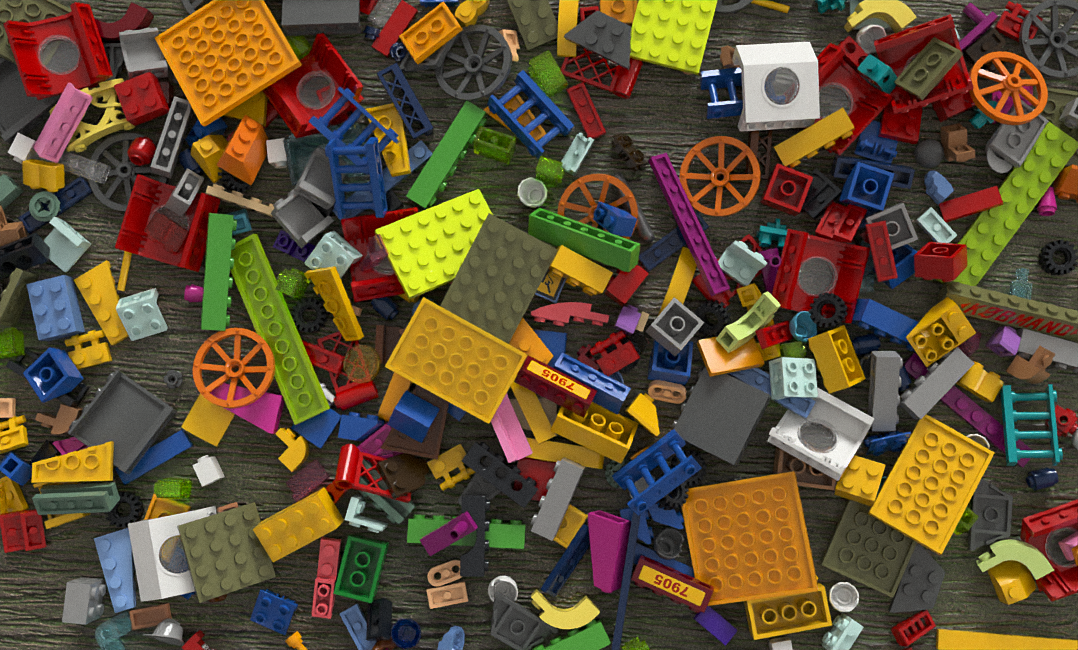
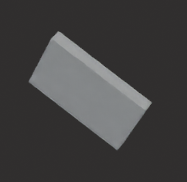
[987,99,1049,168]

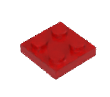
[878,102,923,145]

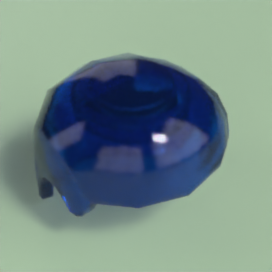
[391,618,422,649]

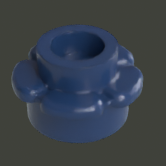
[362,25,380,40]
[389,42,407,61]

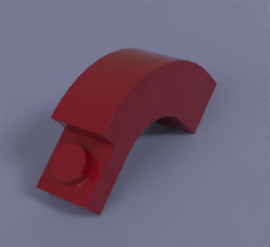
[94,2,154,43]

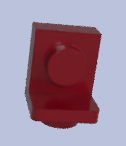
[577,344,600,371]

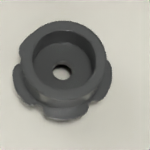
[164,370,183,389]

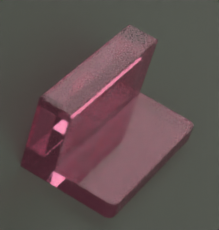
[359,234,389,271]
[286,459,330,502]

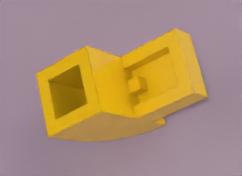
[275,428,309,472]

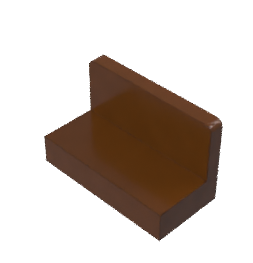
[374,325,401,365]

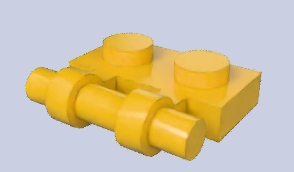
[65,330,112,370]
[0,415,28,454]
[427,443,476,491]

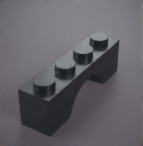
[460,495,490,577]

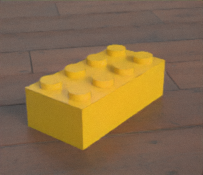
[550,402,639,464]
[253,487,344,562]
[744,583,832,640]

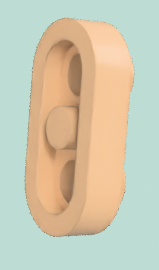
[648,380,687,404]
[427,559,462,587]

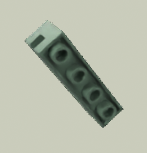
[358,459,417,524]
[32,482,120,515]

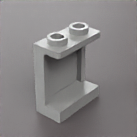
[119,27,168,79]
[293,148,348,210]
[270,189,334,249]

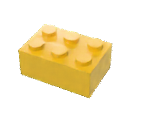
[548,245,613,296]
[808,325,866,394]

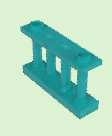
[1000,384,1063,466]

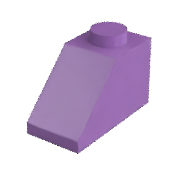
[613,305,641,336]
[985,326,1021,357]

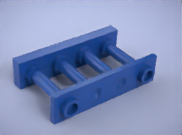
[700,67,785,119]
[487,70,574,159]
[309,87,400,176]
[325,137,388,219]
[612,429,702,516]

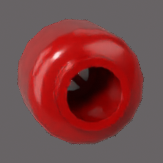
[127,137,157,166]

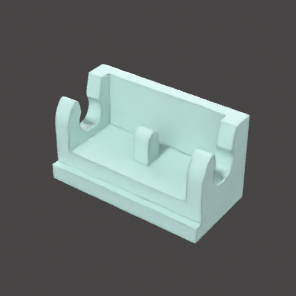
[558,133,594,176]

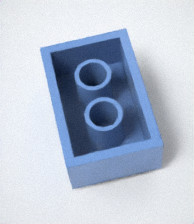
[26,275,85,342]

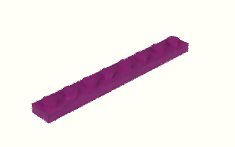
[648,153,730,296]
[903,353,1031,467]

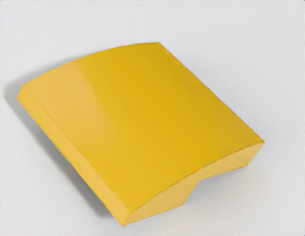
[181,393,235,447]
[0,476,29,514]

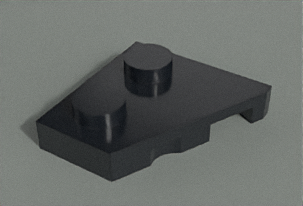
[802,168,842,220]

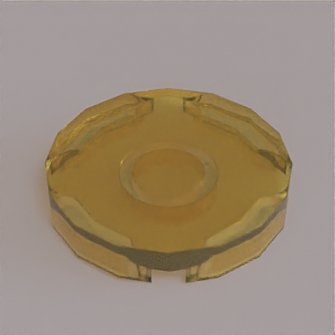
[343,345,381,383]

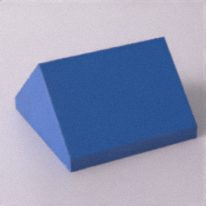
[387,390,440,443]

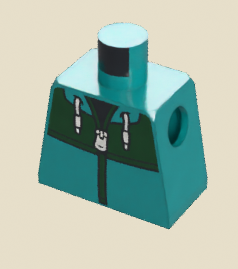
[857,54,898,94]

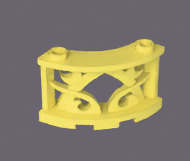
[49,78,136,153]

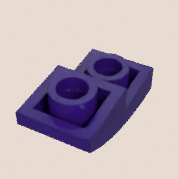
[273,230,316,262]
[693,606,738,646]

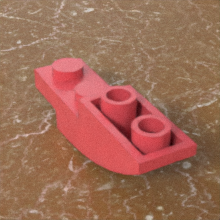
[531,302,609,327]
[312,537,342,619]

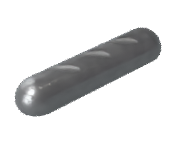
[612,172,655,242]

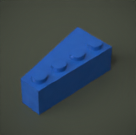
[851,299,919,352]

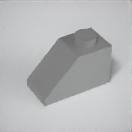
[164,168,204,216]

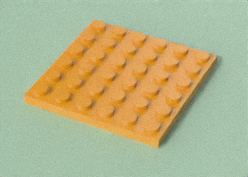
[155,0,302,127]
[681,471,819,606]

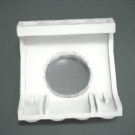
[732,42,820,131]
[767,388,875,481]
[128,506,217,602]

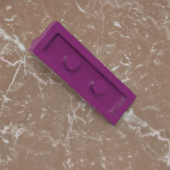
[959,2,998,53]
[757,247,781,295]
[420,511,478,556]

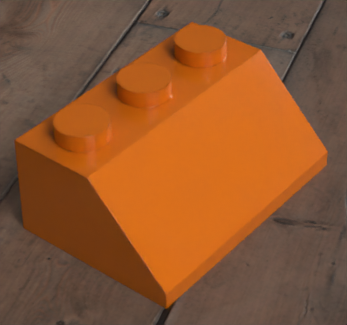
[217,115,268,185]
[1053,164,1078,203]

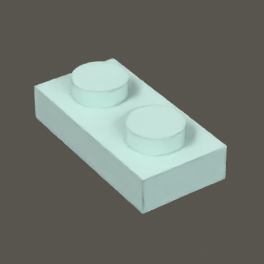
[915,207,957,243]

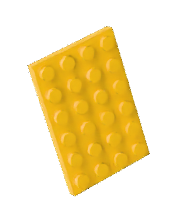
[385,297,527,424]
[868,414,995,555]

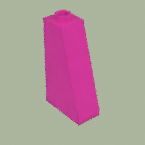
[210,383,285,434]
[588,510,631,593]

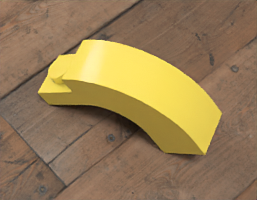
[844,0,917,33]
[531,589,600,629]

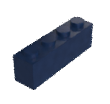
[831,155,915,189]

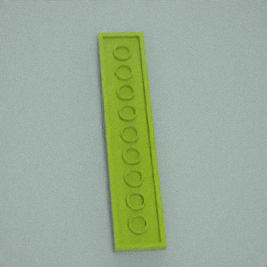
[936,122,1078,286]
[230,234,330,425]

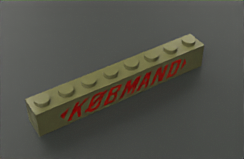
[937,281,1078,342]

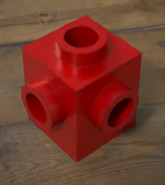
[1045,405,1078,438]

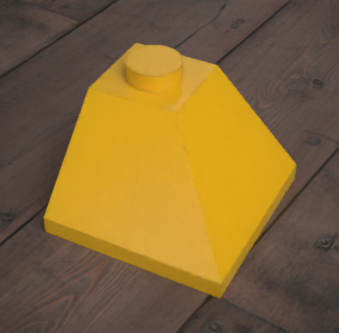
[191,135,228,183]
[625,393,660,437]
[987,560,1037,605]

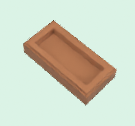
[129,603,172,630]

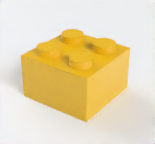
[835,455,886,506]

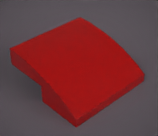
[815,202,867,243]
[514,457,557,501]
[0,509,46,553]

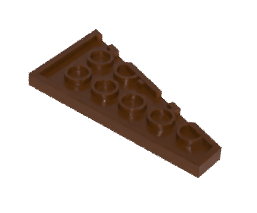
[381,385,449,460]

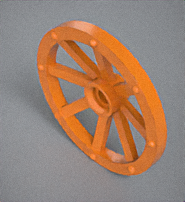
[969,51,1048,125]
[680,136,761,217]
[557,173,638,239]
[193,328,275,409]

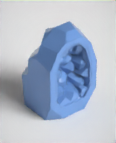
[924,170,954,205]
[437,626,465,650]

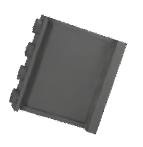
[281,0,361,36]
[0,57,61,144]
[671,366,771,467]
[68,370,177,474]

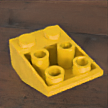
[906,297,976,367]

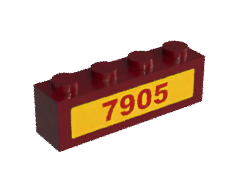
[514,355,597,418]
[631,555,714,613]

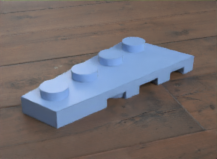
[94,528,136,613]

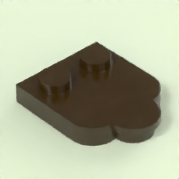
[376,453,429,499]

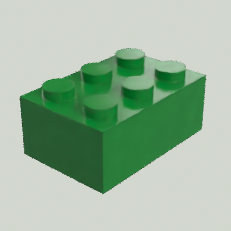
[333,534,389,603]

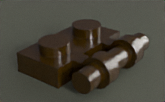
[963,28,1013,73]

